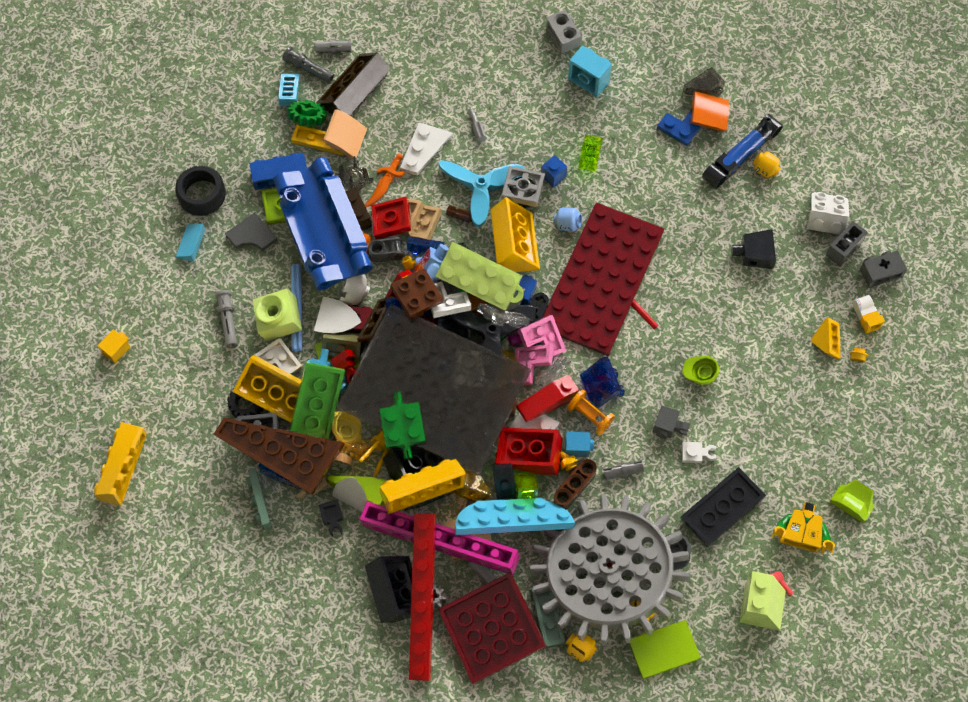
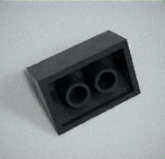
[365,556,412,623]

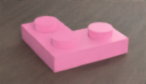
[518,315,566,356]
[512,344,553,386]

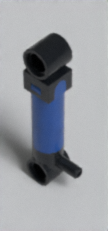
[702,114,783,189]

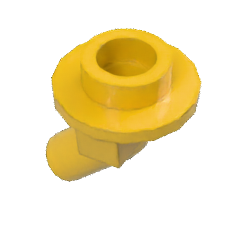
[559,451,579,472]

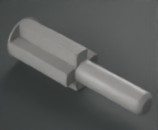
[469,109,487,142]

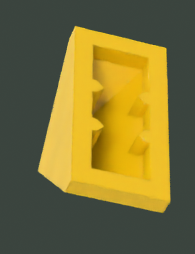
[811,318,841,359]

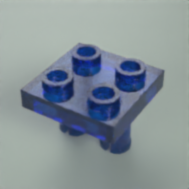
[580,356,625,409]

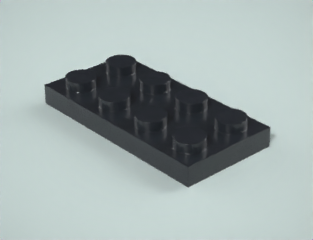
[680,467,766,548]

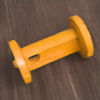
[567,389,615,436]

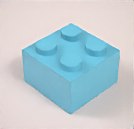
[568,45,612,97]

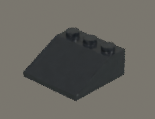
[382,437,463,511]

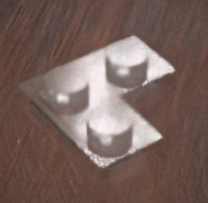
[477,303,530,328]

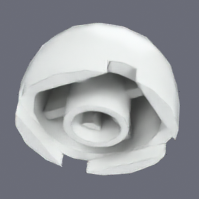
[337,274,370,305]

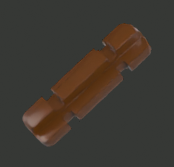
[446,205,473,224]

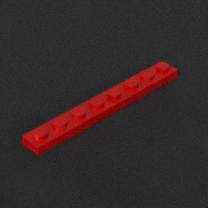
[409,514,436,681]

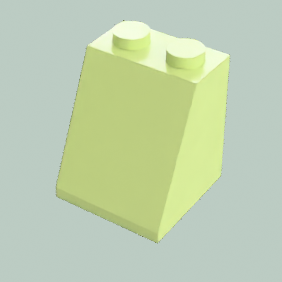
[740,571,786,631]

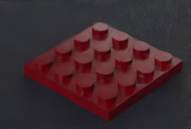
[438,572,547,684]

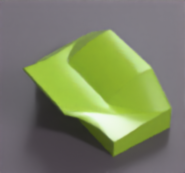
[829,479,875,524]

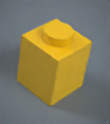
[97,329,130,363]

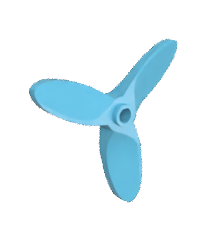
[438,160,525,227]

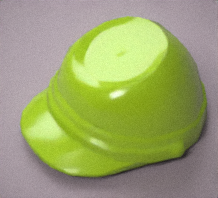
[682,355,720,385]

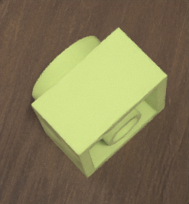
[253,288,302,342]

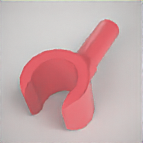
[770,571,794,596]

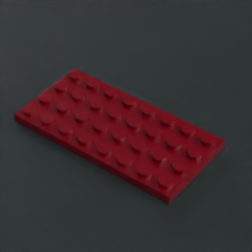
[542,202,664,357]

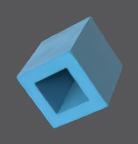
[565,431,594,457]

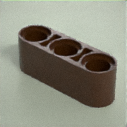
[553,459,597,510]

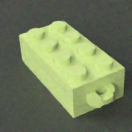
[435,242,524,311]

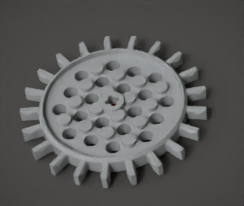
[530,494,690,645]

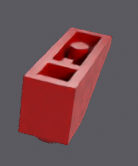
[516,375,579,422]

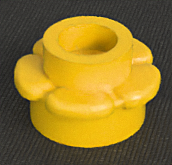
[849,348,869,362]

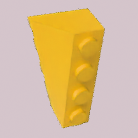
[94,422,147,506]

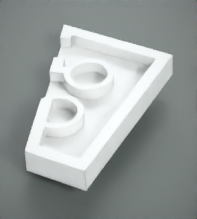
[400,123,453,176]

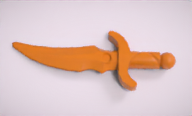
[365,154,405,208]

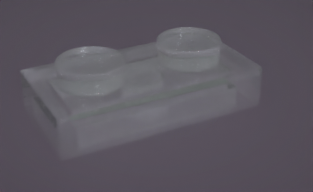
[534,357,571,389]

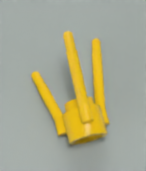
[354,431,391,477]

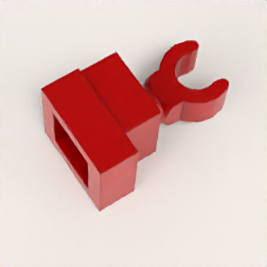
[330,350,362,384]

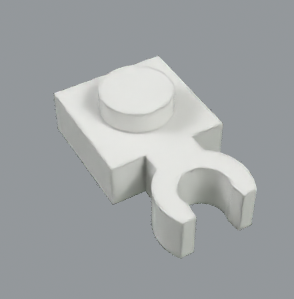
[682,442,716,463]

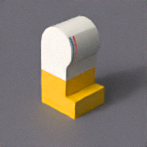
[853,295,885,334]

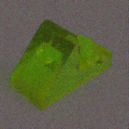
[578,134,603,172]

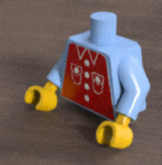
[402,244,449,283]

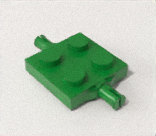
[379,392,426,460]

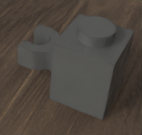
[652,405,690,439]

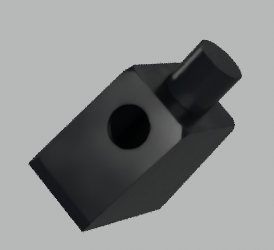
[731,229,776,269]

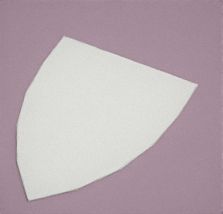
[314,297,361,333]
[332,478,368,512]

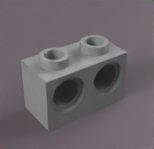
[546,10,583,53]

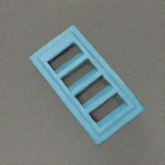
[278,74,299,106]

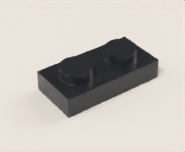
[492,463,517,500]

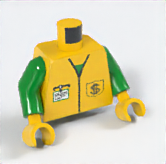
[771,502,835,554]

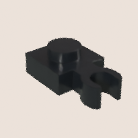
[319,500,343,537]

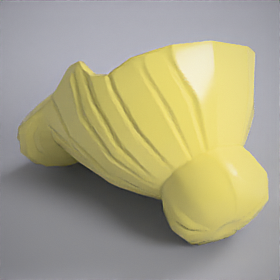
[332,411,362,452]

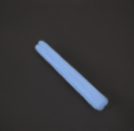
[291,264,302,352]

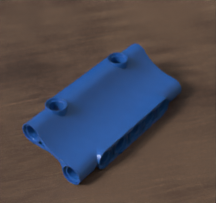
[273,157,373,291]

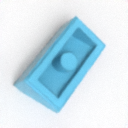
[176,224,205,262]

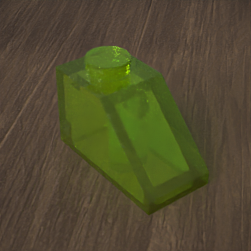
[515,472,538,499]

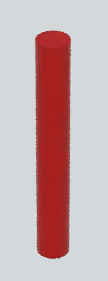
[631,299,659,329]

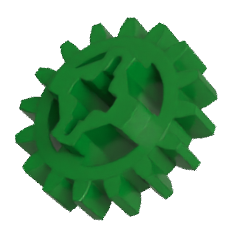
[287,100,327,127]

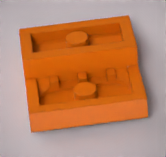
[690,91,729,132]

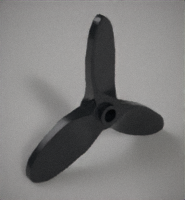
[448,305,536,381]

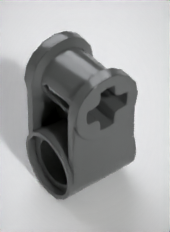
[368,236,405,262]

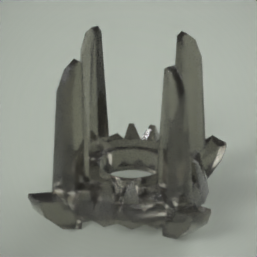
[335,156,374,190]

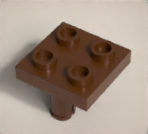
[390,268,444,319]

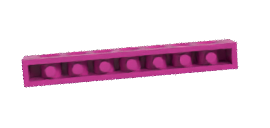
[359,501,520,575]

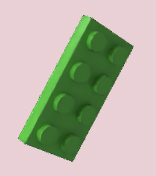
[289,362,345,440]

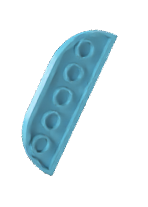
[455,498,575,535]

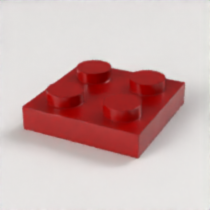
[371,197,411,240]

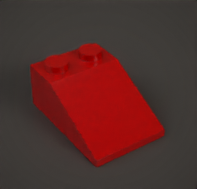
[495,427,563,476]

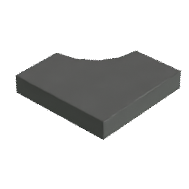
[225,212,278,251]

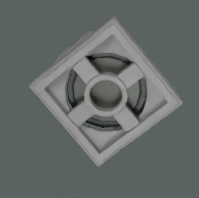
[501,166,545,208]

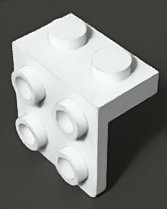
[807,192,849,235]

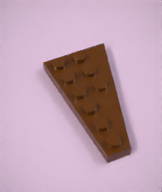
[213,418,345,495]

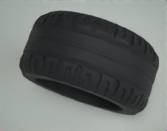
[175,165,226,216]

